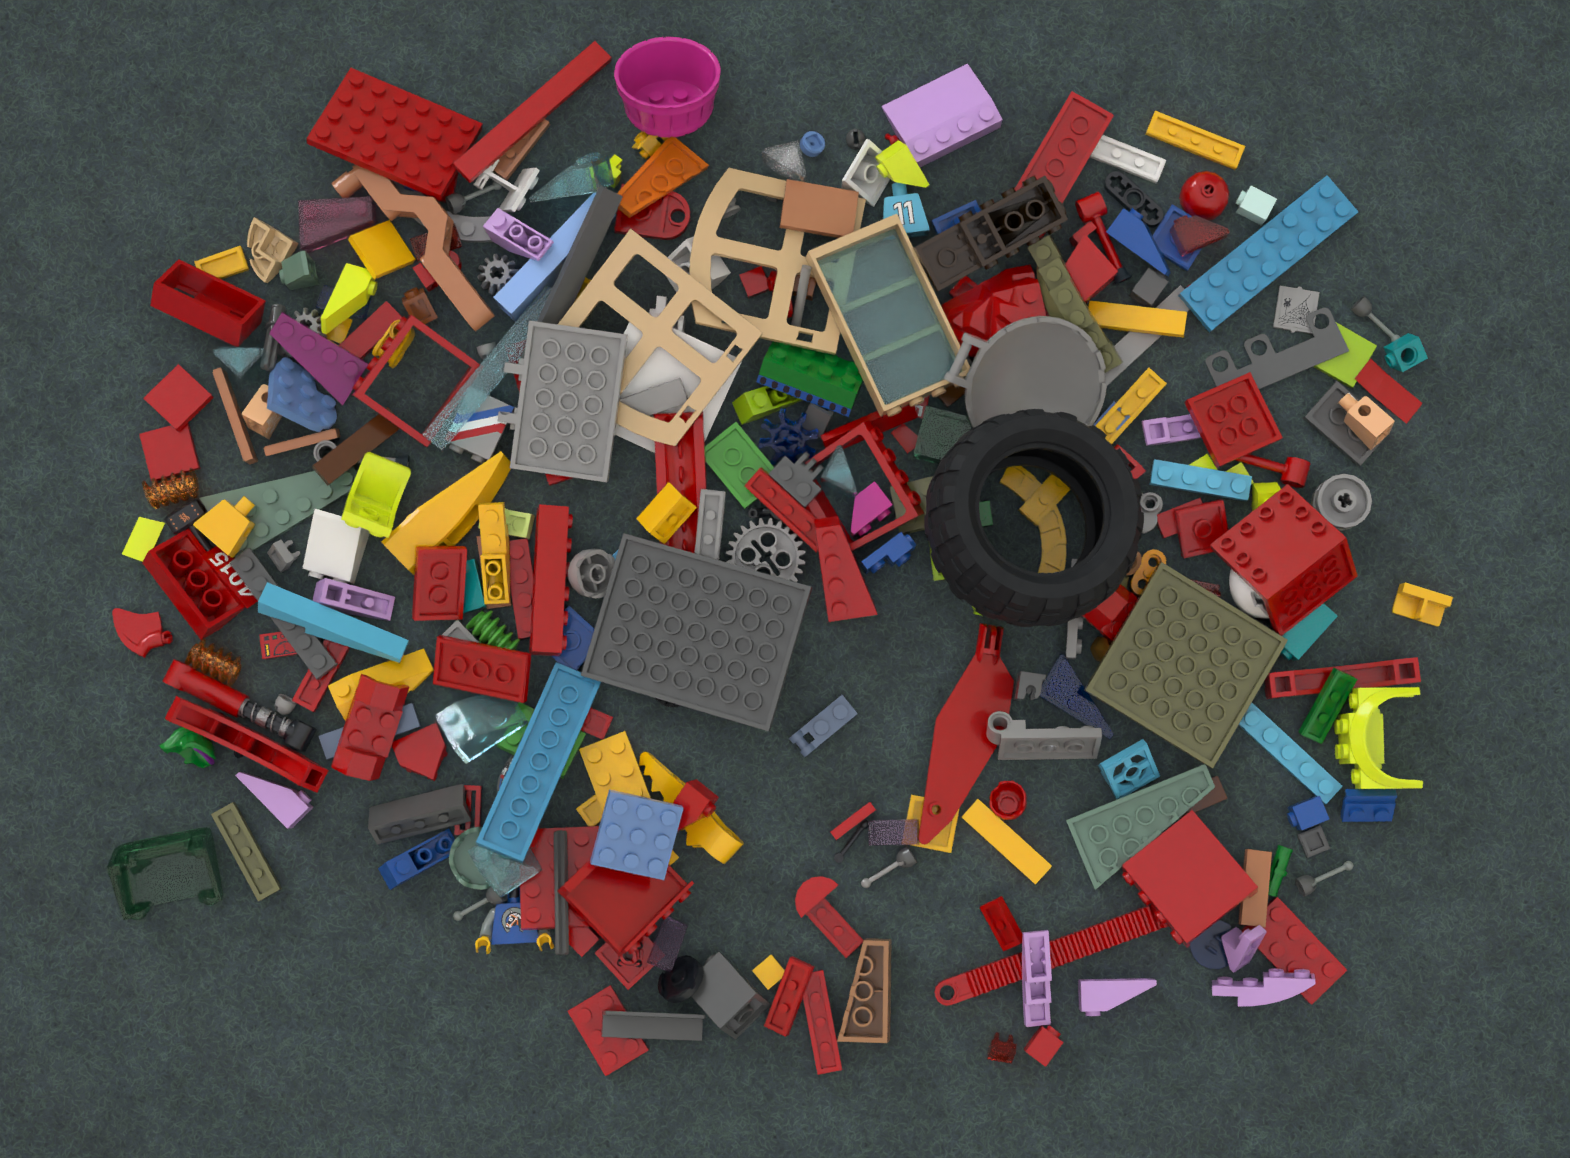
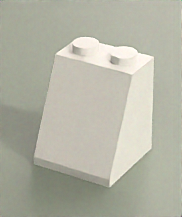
[303,509,370,584]

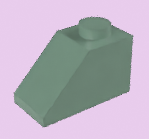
[279,251,319,290]

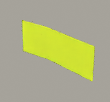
[122,517,165,562]

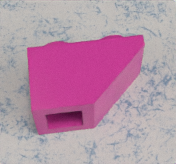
[850,481,893,537]

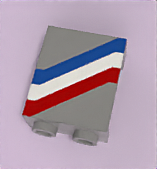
[445,387,515,464]

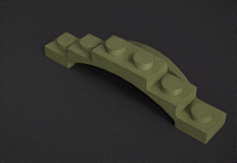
[1028,235,1123,373]

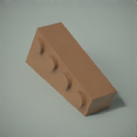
[837,938,891,1043]

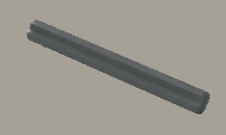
[554,830,569,956]

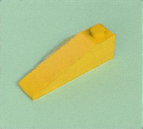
[328,649,434,721]

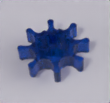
[758,408,819,465]

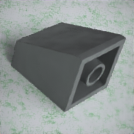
[691,952,771,1040]

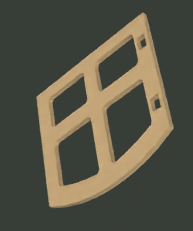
[689,168,866,355]
[558,229,763,446]

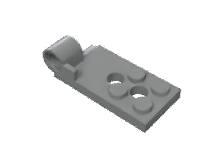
[986,711,1102,760]

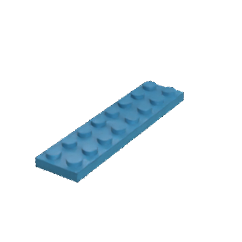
[1178,175,1358,333]
[476,662,601,863]

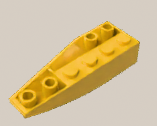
[381,451,511,575]

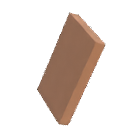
[779,179,859,238]

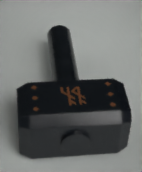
[164,499,213,552]

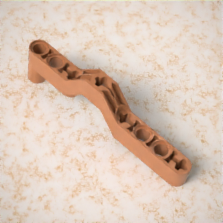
[331,164,495,331]

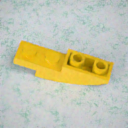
[478,502,510,604]

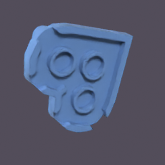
[267,357,337,432]

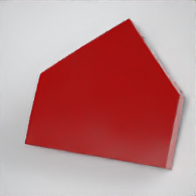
[392,723,448,781]

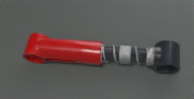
[163,659,317,752]

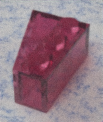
[298,196,377,254]

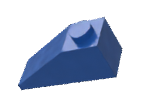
[1106,208,1171,276]

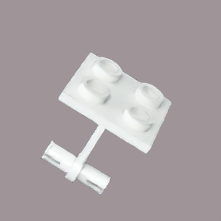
[473,159,540,212]

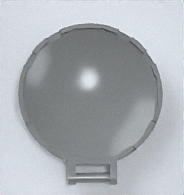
[944,316,1107,428]

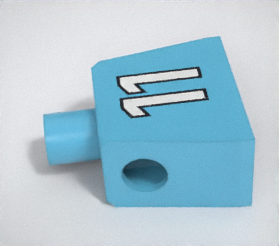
[883,182,929,241]

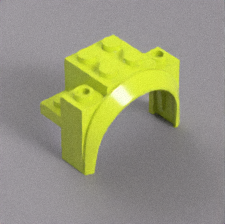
[1334,687,1423,789]

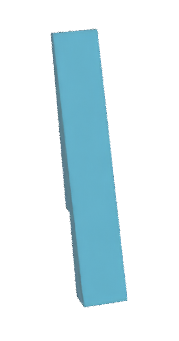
[258,582,409,663]

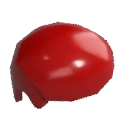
[989,781,1027,820]

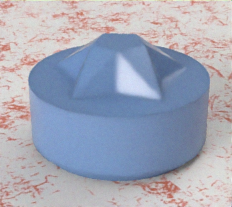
[800,131,825,157]

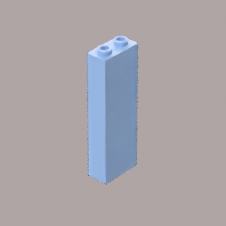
[493,191,616,323]

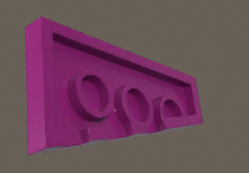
[269,312,368,405]

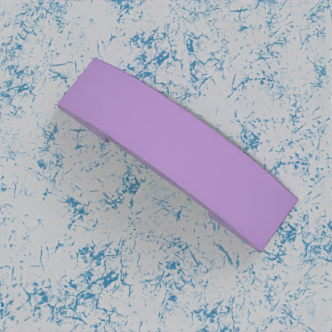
[1142,414,1201,446]

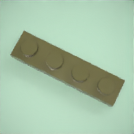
[211,802,282,902]

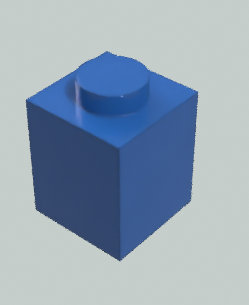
[1287,796,1329,830]

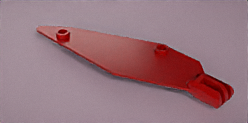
[918,623,1014,845]

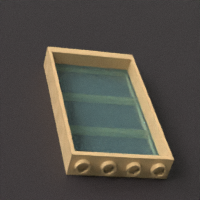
[805,214,970,417]

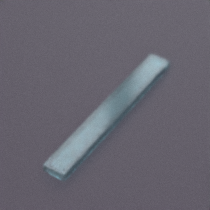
[422,285,552,451]

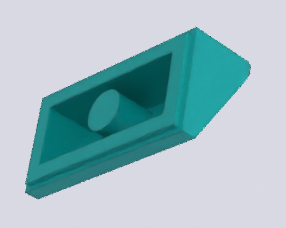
[463,559,487,613]

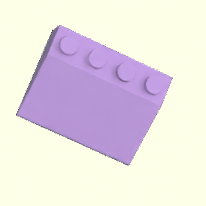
[882,64,1003,167]

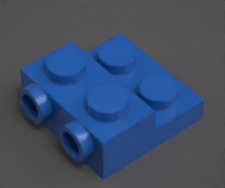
[860,532,917,574]

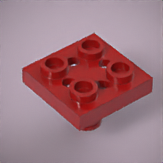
[595,935,665,990]

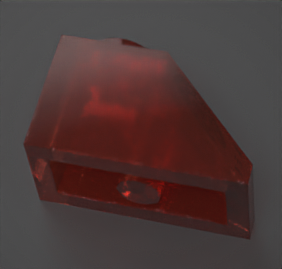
[1169,215,1230,257]

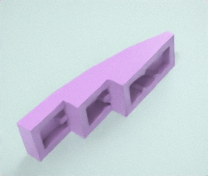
[1022,930,1052,1027]

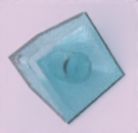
[468,845,542,898]

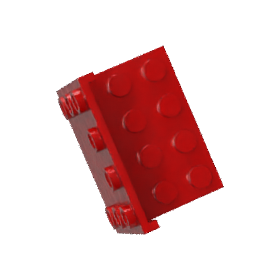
[1210,484,1358,636]

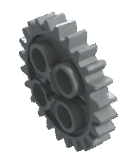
[726,518,805,582]

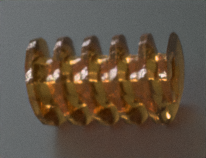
[142,467,199,509]
[185,639,241,686]

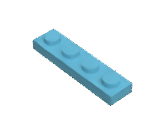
[1149,459,1252,502]

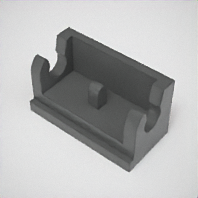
[1013,671,1046,701]

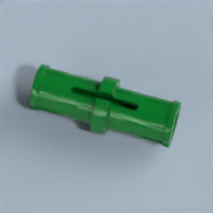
[1268,845,1293,897]

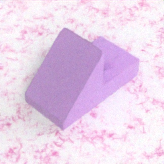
[1221,925,1267,973]

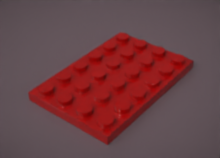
[307,68,483,201]

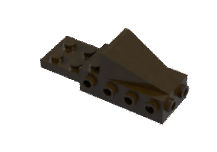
[913,175,1068,292]

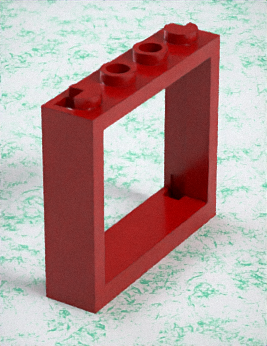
[352,315,484,447]

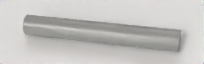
[791,265,811,336]

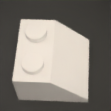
[665,237,731,292]

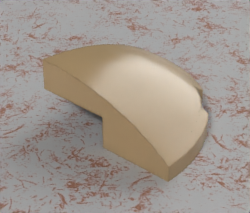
[247,217,299,283]

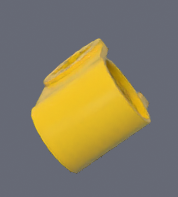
[372,320,415,368]

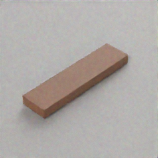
[212,367,258,464]

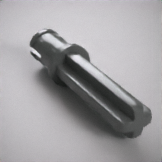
[260,304,287,372]

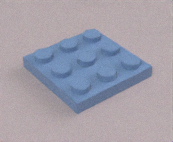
[590,789,683,880]

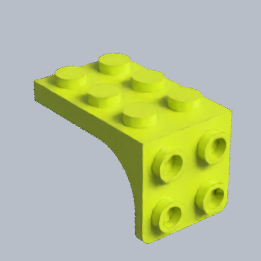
[341,452,411,538]

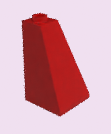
[1043,235,1118,316]

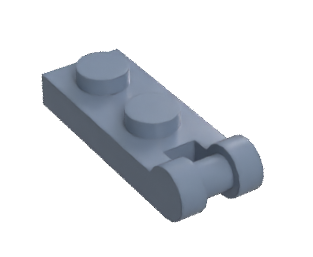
[789,695,858,758]

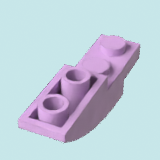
[1212,968,1315,1007]

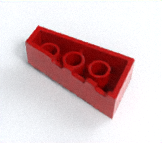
[813,516,878,622]

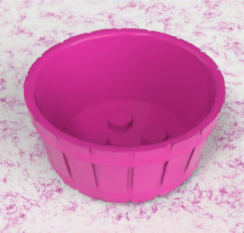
[614,37,721,137]

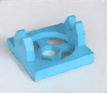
[1098,739,1160,799]

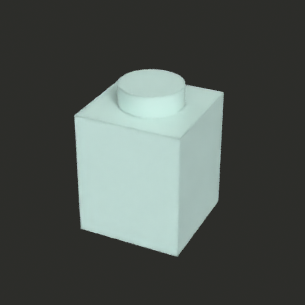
[1235,186,1277,226]

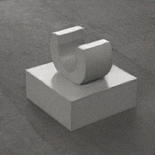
[267,539,300,573]

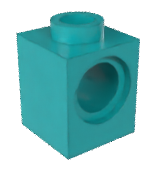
[1383,333,1428,372]

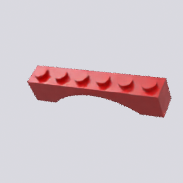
[1264,657,1421,699]

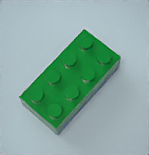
[756,341,863,417]

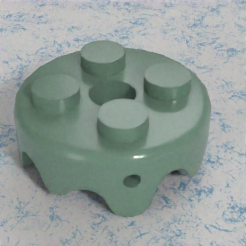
[449,826,512,890]

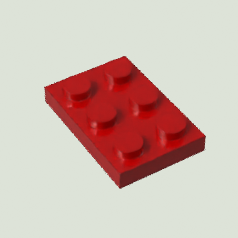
[412,546,467,621]
[567,985,649,1076]

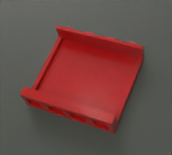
[1122,810,1258,948]
[557,858,694,956]

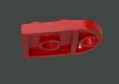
[614,184,691,240]

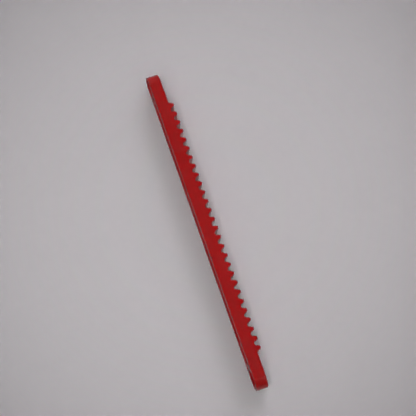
[934,904,1168,1006]

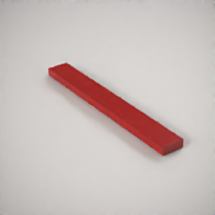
[453,41,612,183]

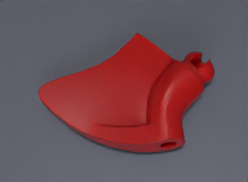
[112,608,173,658]

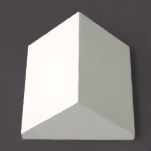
[841,139,890,207]

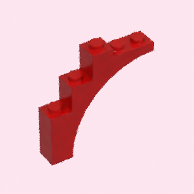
[165,696,329,792]

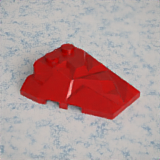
[941,265,1046,357]

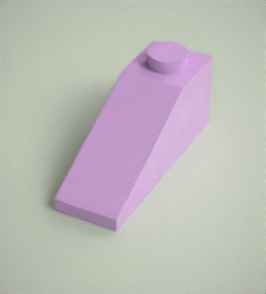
[312,578,395,621]
[235,772,313,829]
[1078,978,1157,1016]

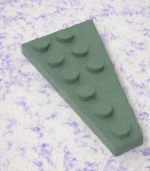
[200,466,357,558]
[1066,764,1215,890]

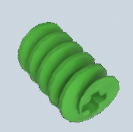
[466,610,520,650]

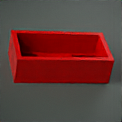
[150,259,266,348]

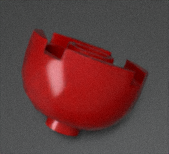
[1179,171,1229,221]

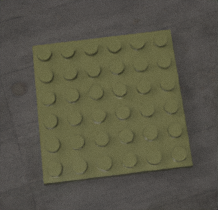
[1084,562,1288,768]

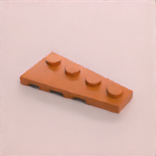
[617,137,709,218]

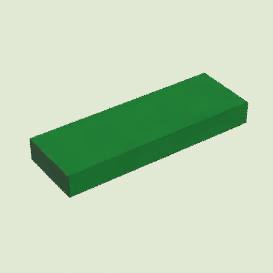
[1298,668,1358,744]

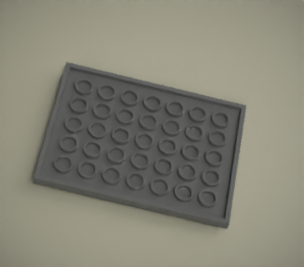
[581,533,812,732]

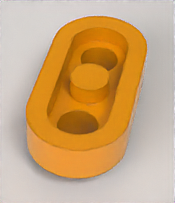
[1130,549,1166,596]

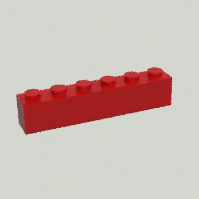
[529,504,573,656]

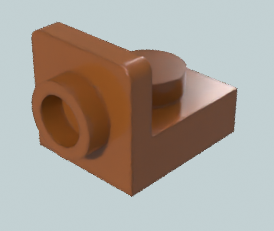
[401,287,438,324]

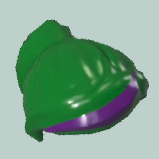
[159,727,216,769]

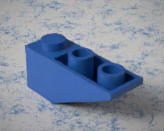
[378,829,455,890]

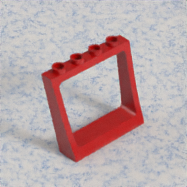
[805,420,924,552]

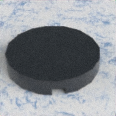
[657,955,704,1003]

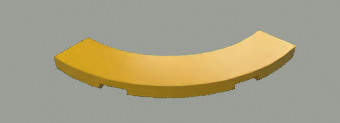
[1000,466,1067,573]

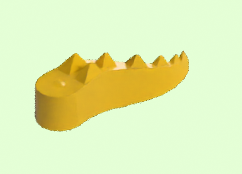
[639,752,744,864]

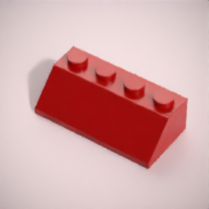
[142,528,246,640]

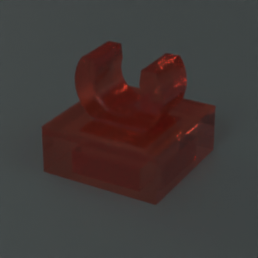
[987,1032,1017,1064]

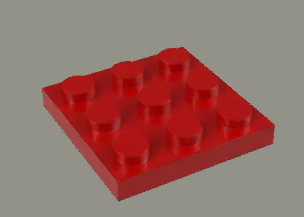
[1184,372,1283,468]

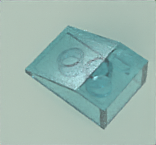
[529,152,614,202]
[435,694,529,764]

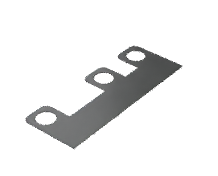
[1205,307,1349,389]

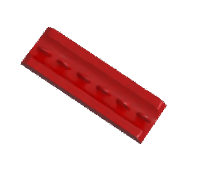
[654,412,707,553]

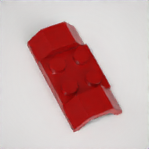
[1082,584,1138,643]
[331,674,409,781]

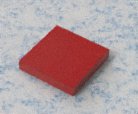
[143,364,214,432]
[139,422,201,482]
[1174,499,1228,558]

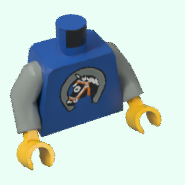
[475,887,554,954]

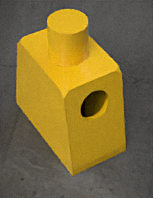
[193,496,255,558]

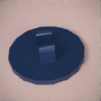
[1190,920,1233,969]

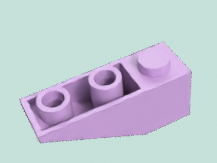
[483,208,554,261]

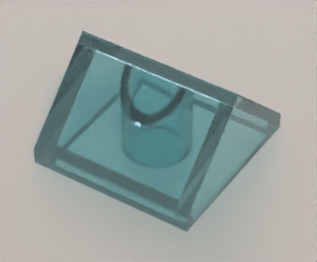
[213,346,264,378]
[821,445,857,499]

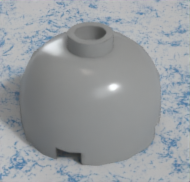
[568,548,615,599]

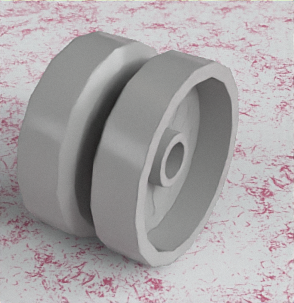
[1310,474,1372,531]

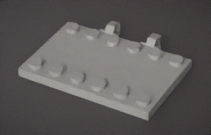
[497,320,628,482]

